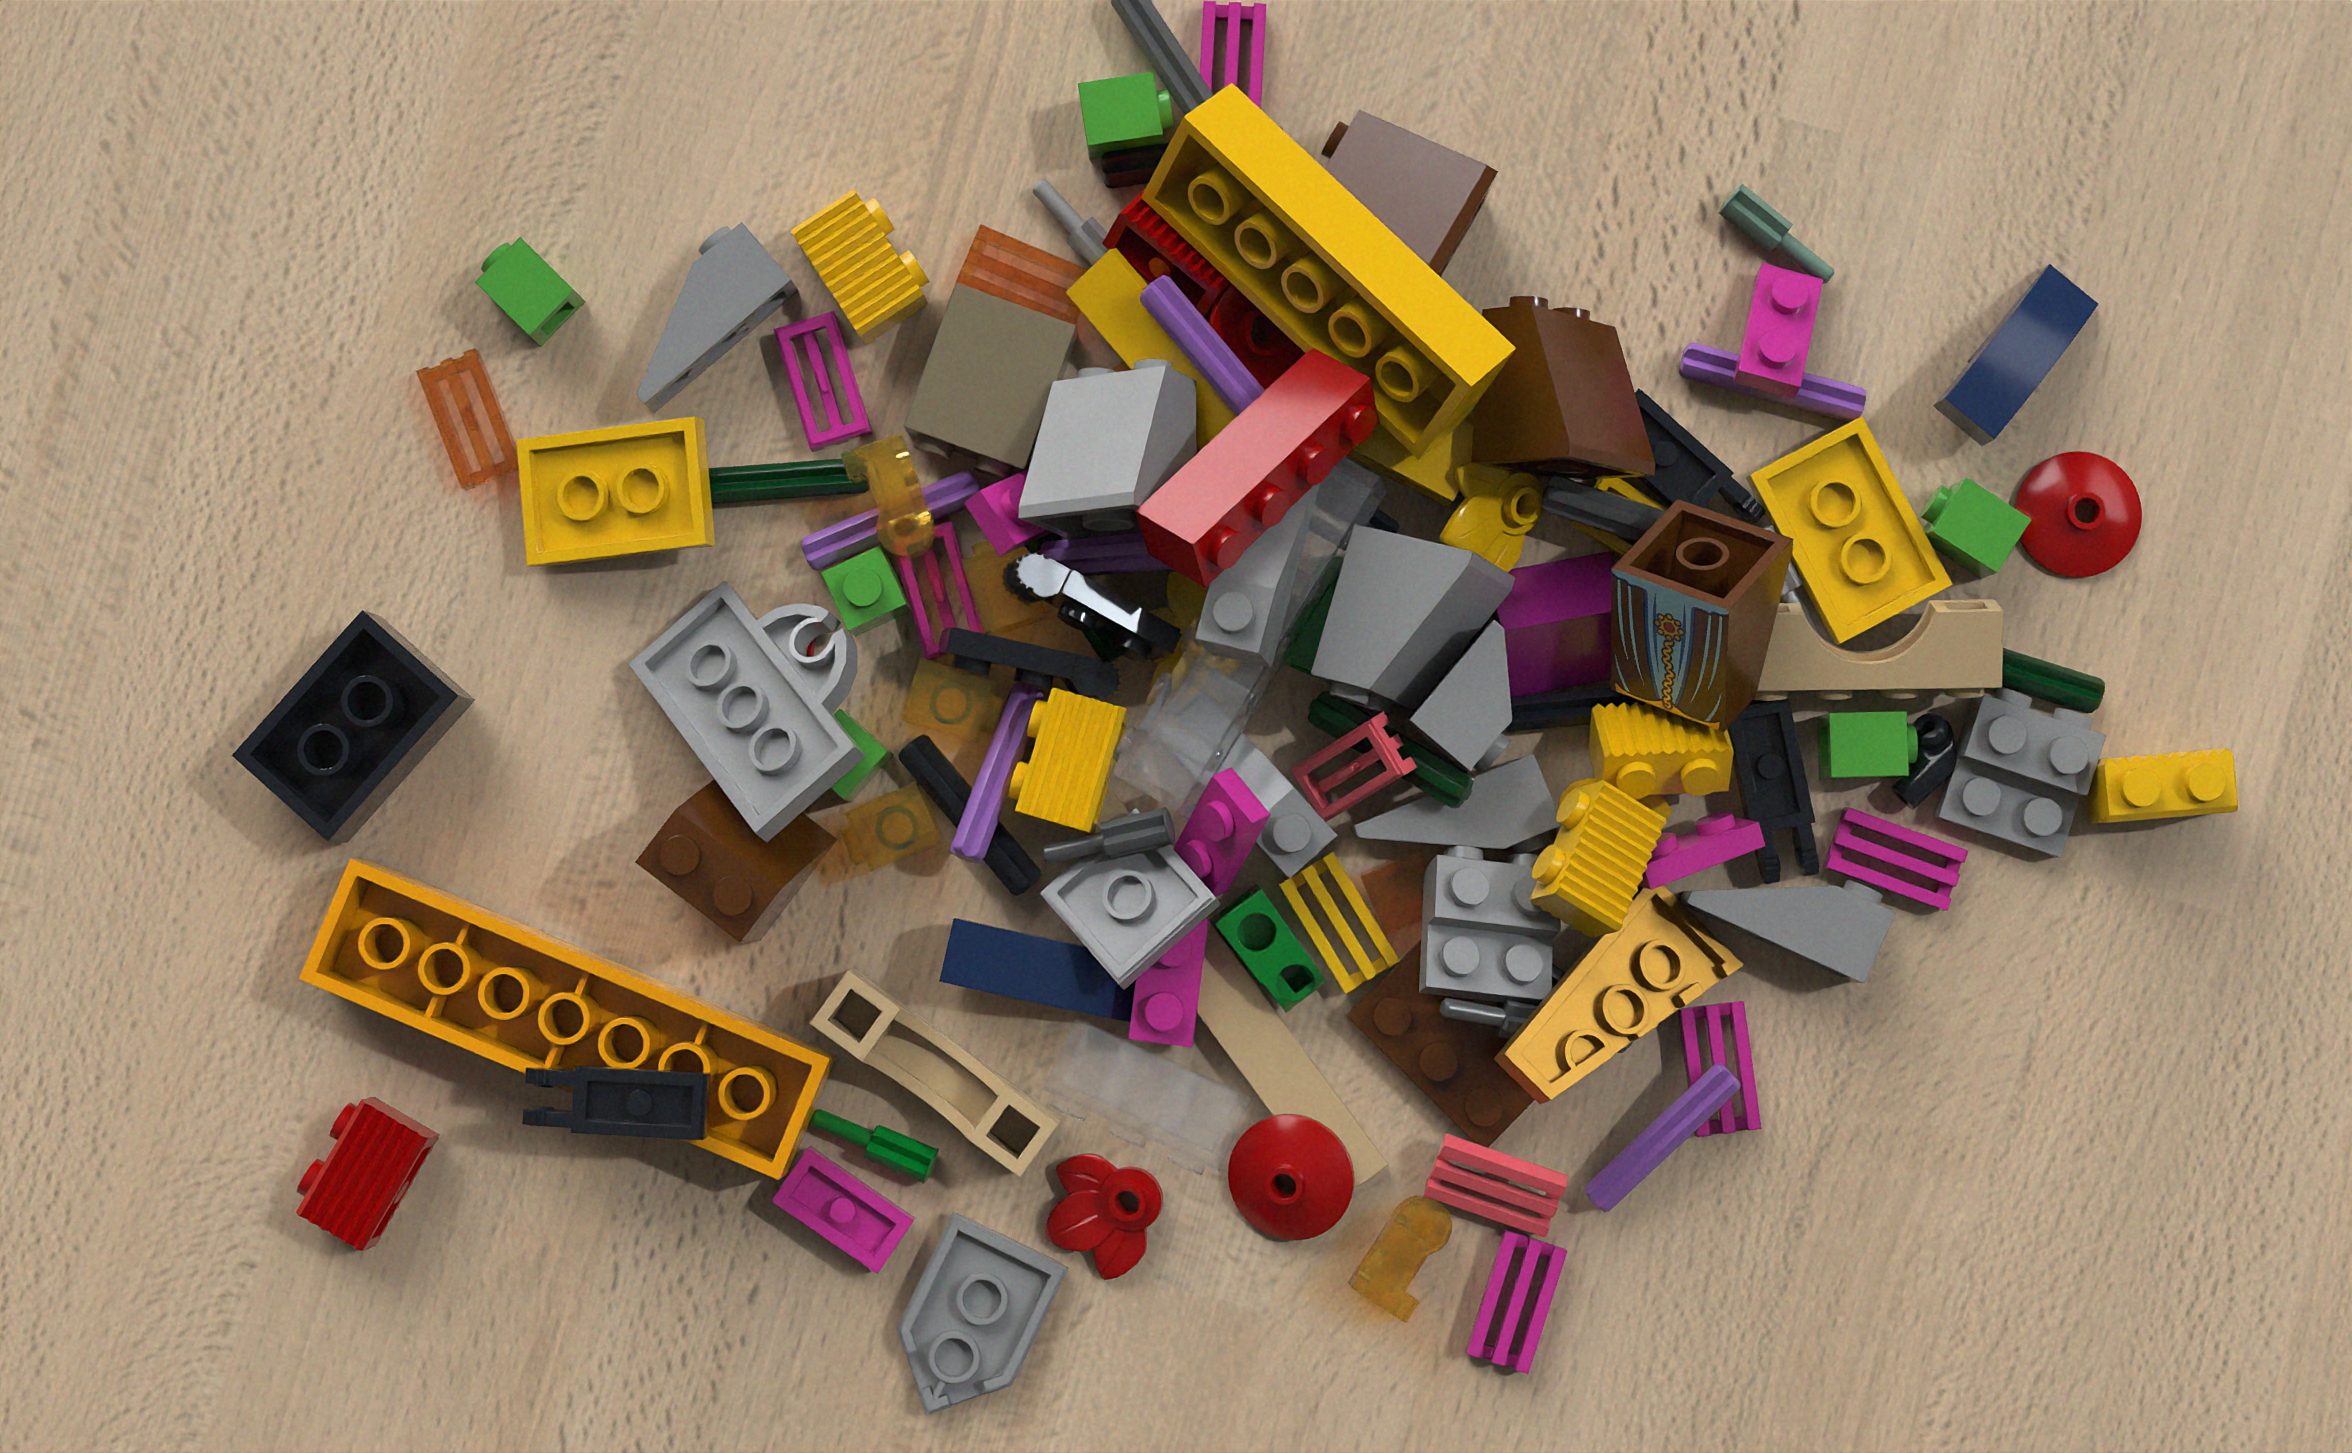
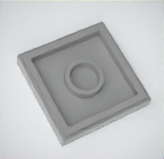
[1040,808,1221,990]

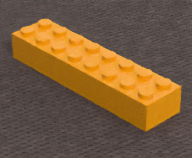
[299,858,838,1180]

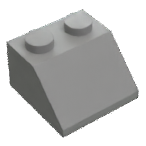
[1401,620,1512,773]

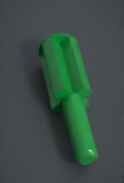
[810,1108,939,1184]

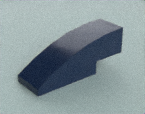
[1933,264,2098,446]
[939,918,1136,1022]

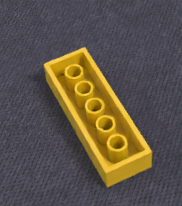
[1141,83,1516,460]

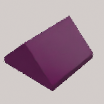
[1492,551,1615,697]

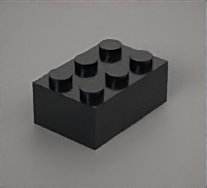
[231,610,475,843]

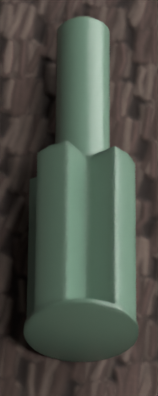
[1718,184,1834,284]

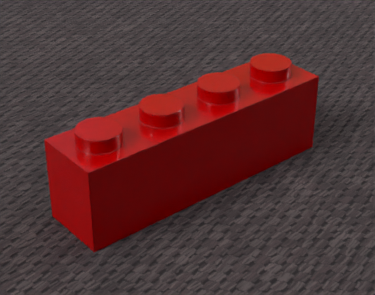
[1135,347,1380,588]

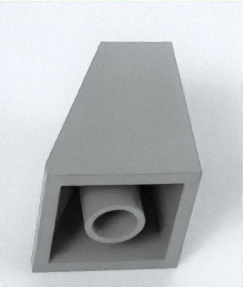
[1019,359,1196,539]
[1311,524,1515,716]

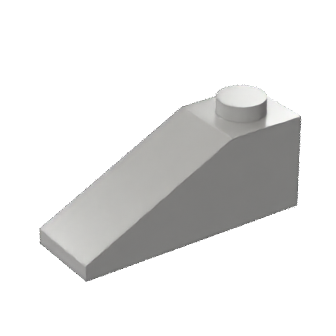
[637,222,799,413]
[1195,483,1320,668]
[1160,695,1338,879]
[1351,754,1562,854]
[1679,880,1896,983]

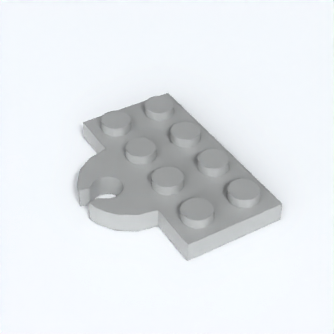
[629,580,866,842]

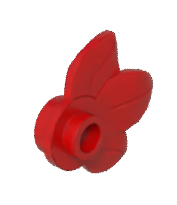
[1045,1153,1163,1280]

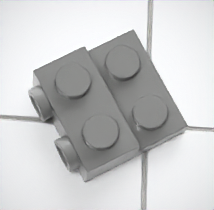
[1933,688,2106,858]
[1419,846,1561,1005]

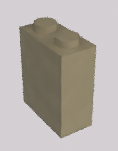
[903,283,1078,480]

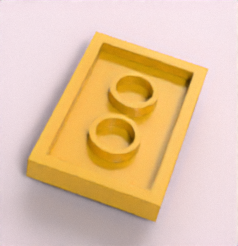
[516,416,715,567]
[1746,416,1953,645]

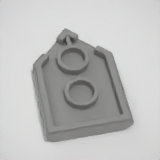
[897,1212,1068,1416]

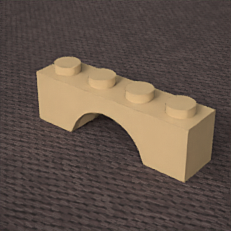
[1754,599,2004,701]
[810,968,1061,1177]

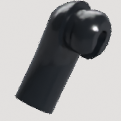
[1891,713,1956,810]

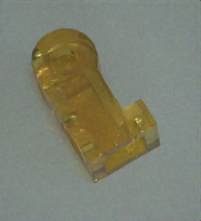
[840,433,936,559]
[1347,1195,1452,1323]

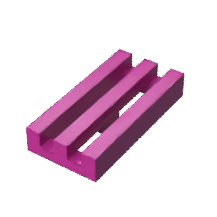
[1200,1,1266,109]
[773,311,873,452]
[891,521,985,662]
[1823,807,1968,911]
[1677,1001,1762,1137]
[1465,1229,1567,1374]

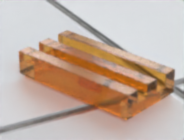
[956,224,1089,326]
[416,348,519,491]

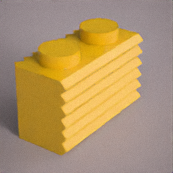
[790,189,930,345]
[1008,687,1129,835]
[1588,702,1734,799]
[2086,748,2238,824]
[1529,780,1666,938]

